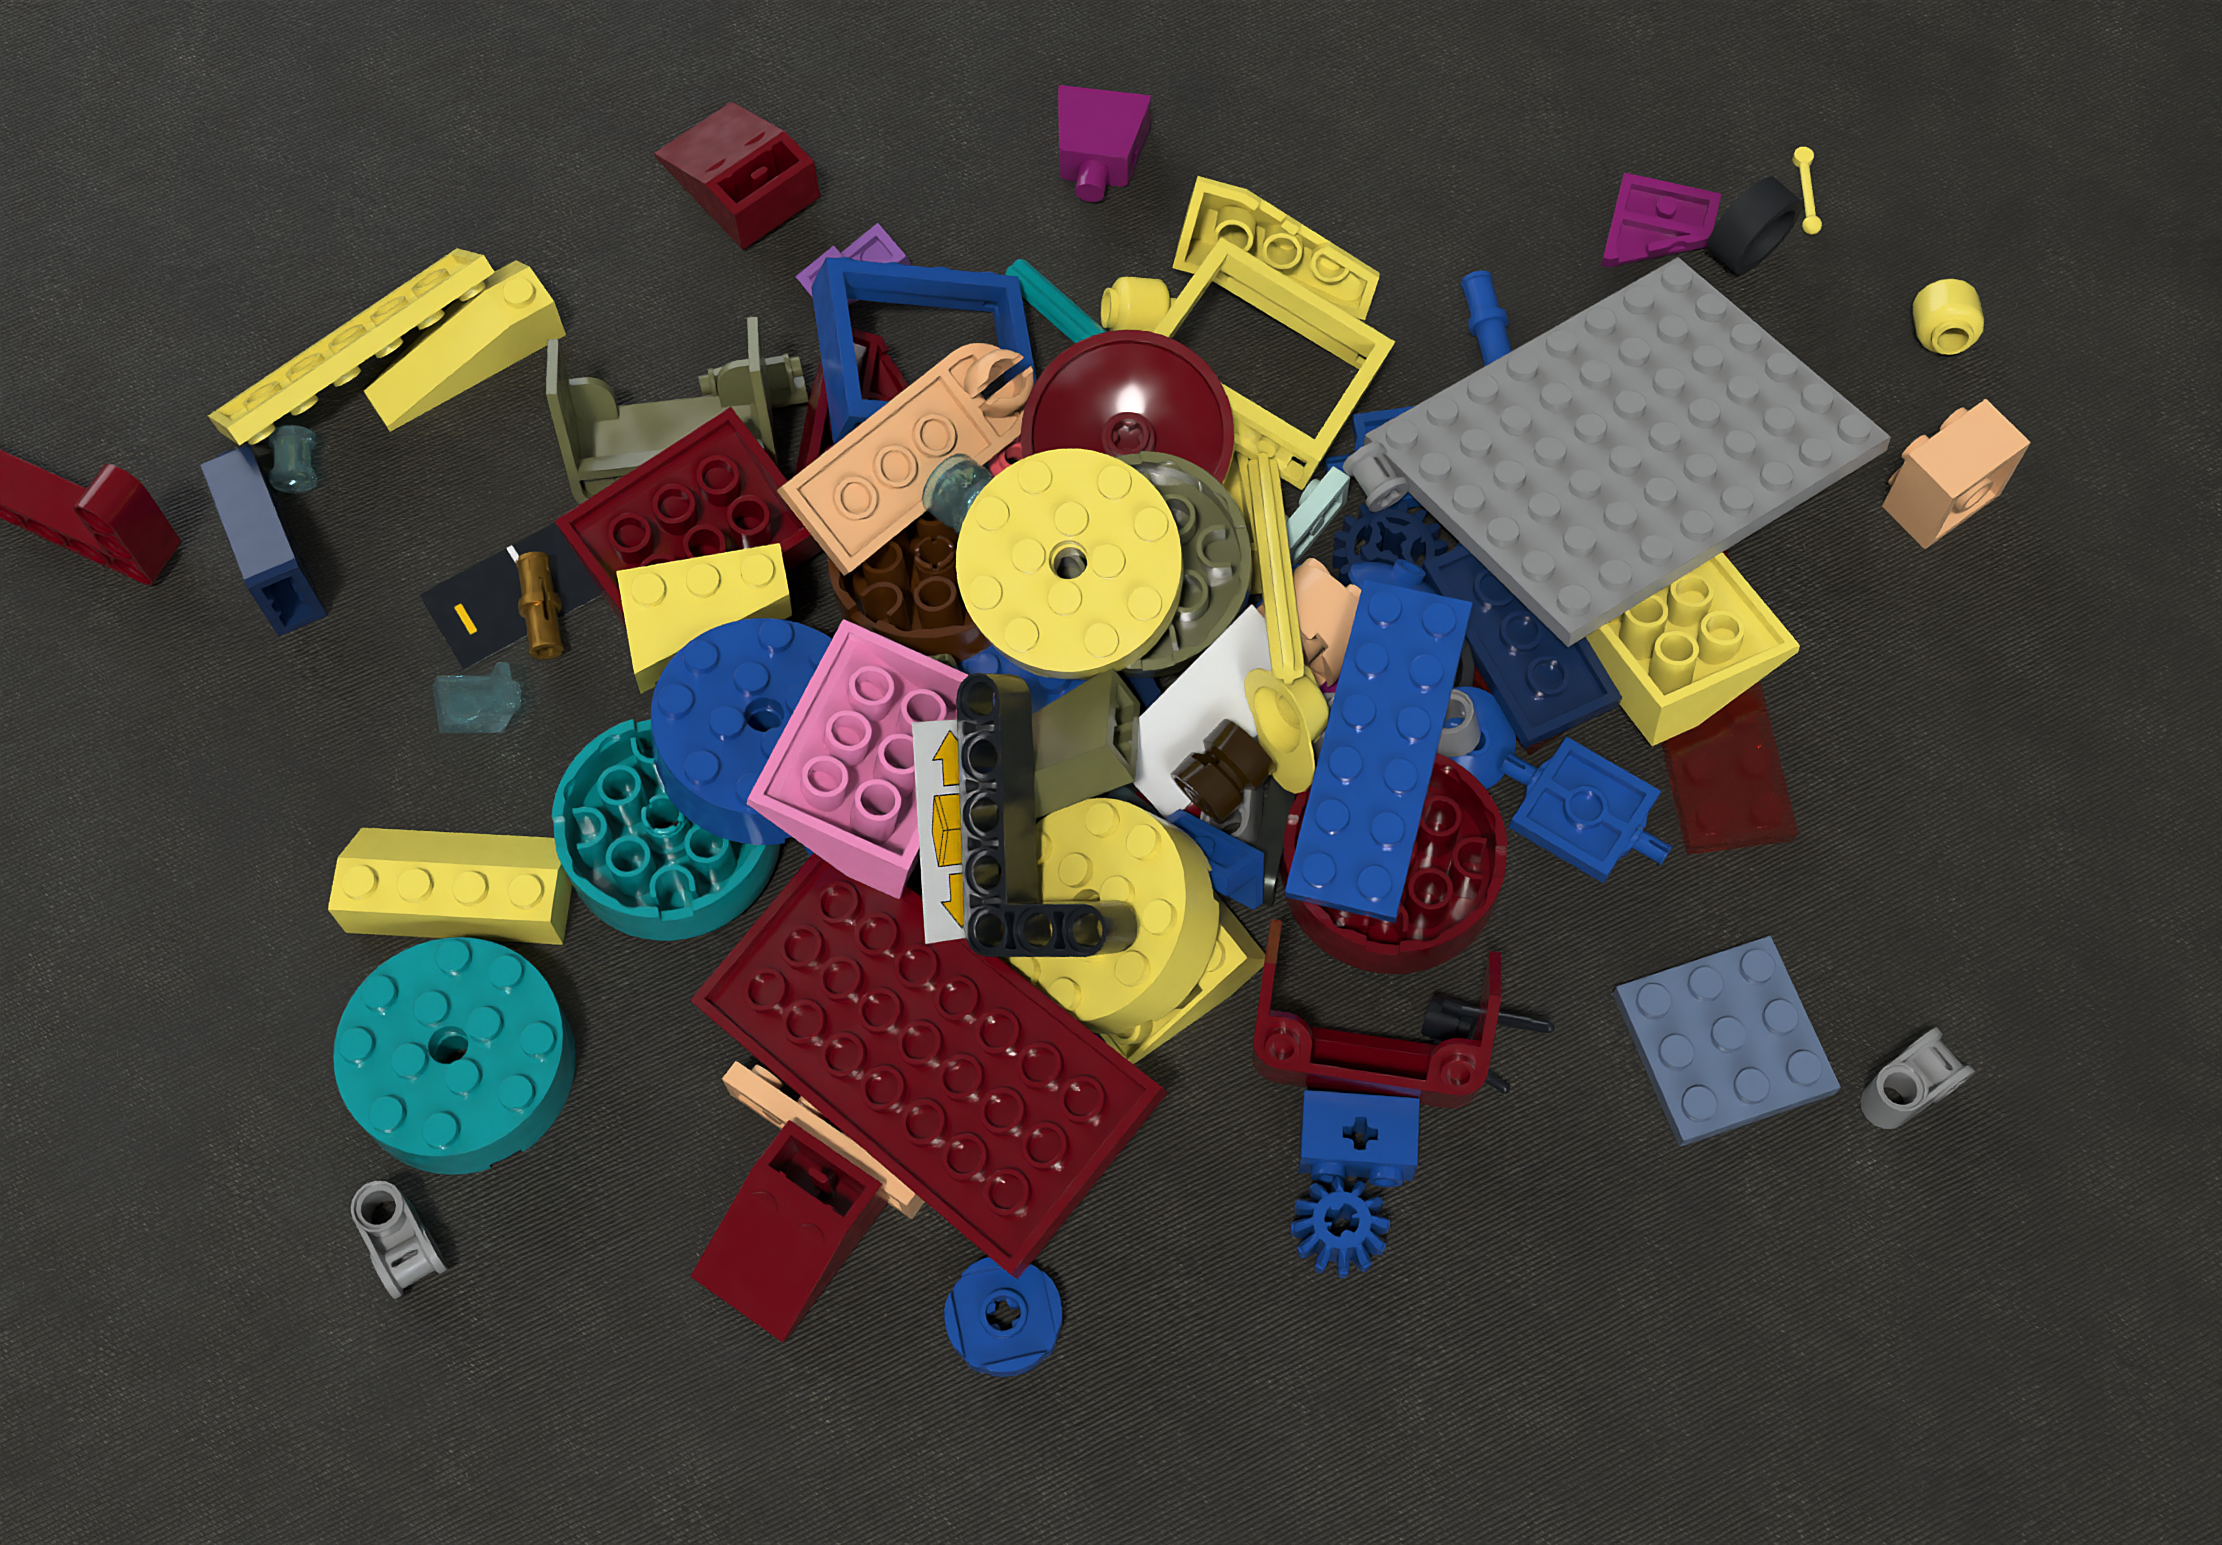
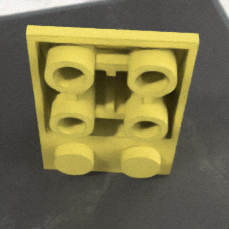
[1099,889,1265,1064]

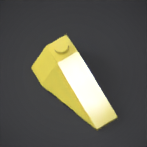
[1173,176,1380,320]
[364,260,566,432]

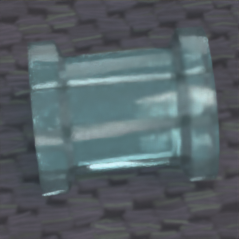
[268,425,317,493]

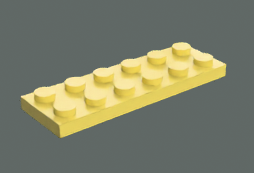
[208,248,495,445]

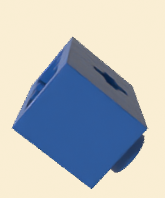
[1298,1090,1420,1187]

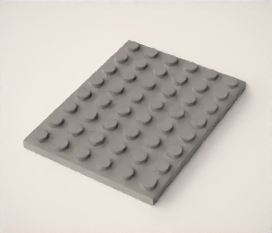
[1364,257,1891,647]

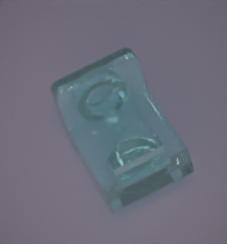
[432,662,521,733]

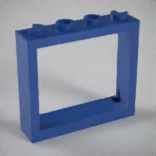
[811,257,1037,444]

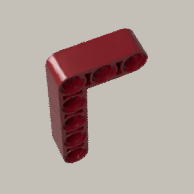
[0,450,182,586]

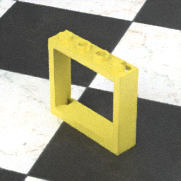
[1153,237,1395,491]

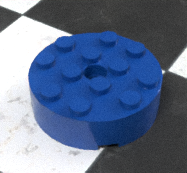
[651,618,832,845]

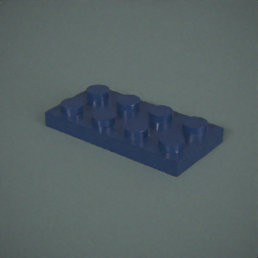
[1422,546,1622,749]

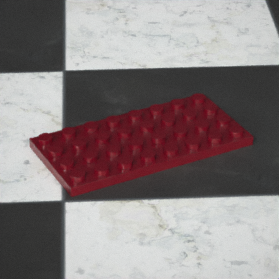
[690,853,1167,1280]

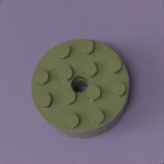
[1057,451,1253,678]

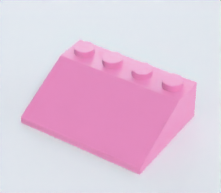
[747,619,995,899]

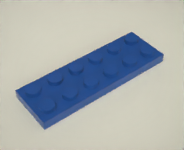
[1285,579,1473,923]

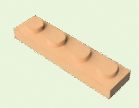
[722,1061,925,1219]

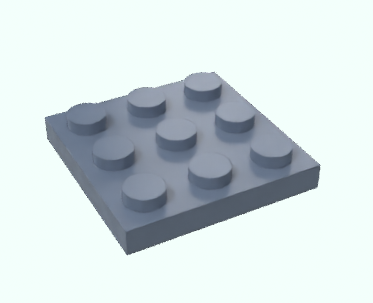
[1613,936,1841,1147]

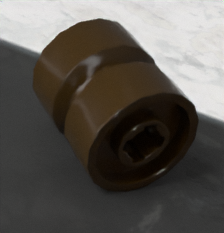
[1170,719,1276,824]

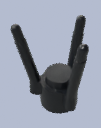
[1422,993,1555,1094]

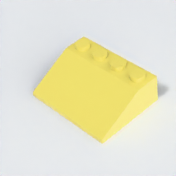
[1585,552,1800,746]

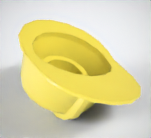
[1244,666,1329,794]

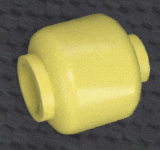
[1101,277,1176,332]
[1912,279,1984,355]

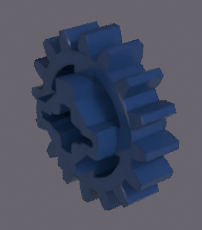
[1332,500,1447,585]

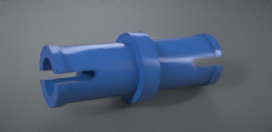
[1460,270,1512,367]

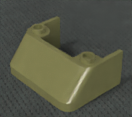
[546,317,779,504]

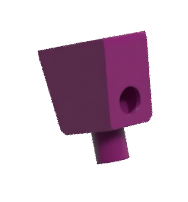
[1058,85,1151,202]

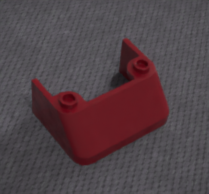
[1252,919,1502,1109]

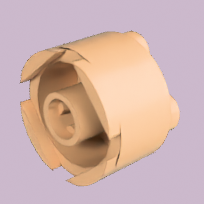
[1256,558,1361,687]

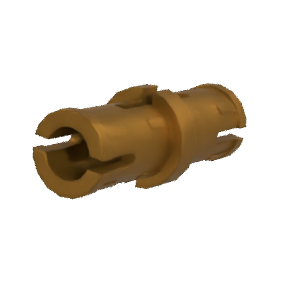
[516,552,564,660]

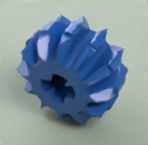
[1290,1176,1390,1279]

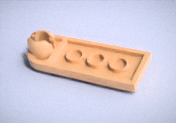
[776,343,1034,576]

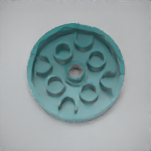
[552,719,781,941]
[333,937,576,1175]

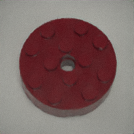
[1281,753,1508,974]

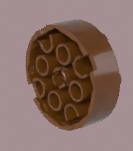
[828,471,994,664]

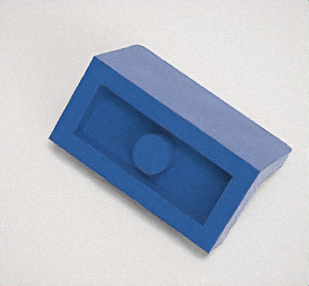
[1164,809,1264,910]

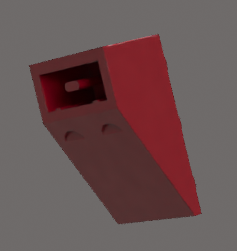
[654,101,820,250]
[690,1120,888,1344]

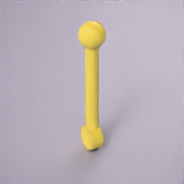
[1792,147,1822,235]

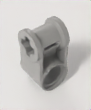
[1860,1027,1976,1129]
[351,1181,448,1300]

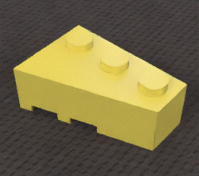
[616,543,792,694]

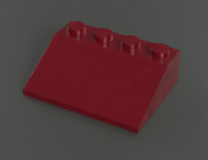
[555,407,823,630]

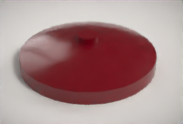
[1021,330,1234,486]

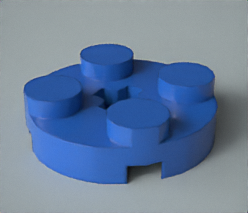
[944,1257,1063,1377]

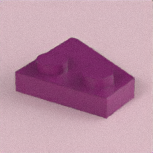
[1601,172,1722,268]

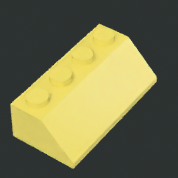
[328,828,572,945]

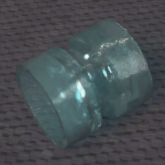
[922,453,994,535]

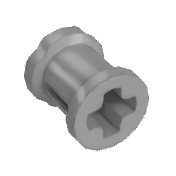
[1342,441,1410,512]

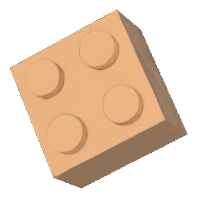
[1882,399,2031,549]

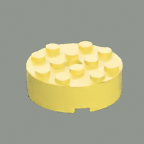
[956,449,1184,681]
[998,798,1219,1034]

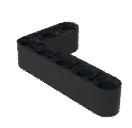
[956,673,1138,957]

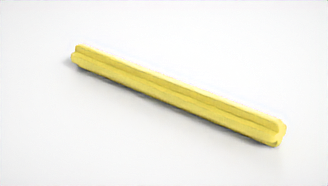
[1247,452,1305,685]

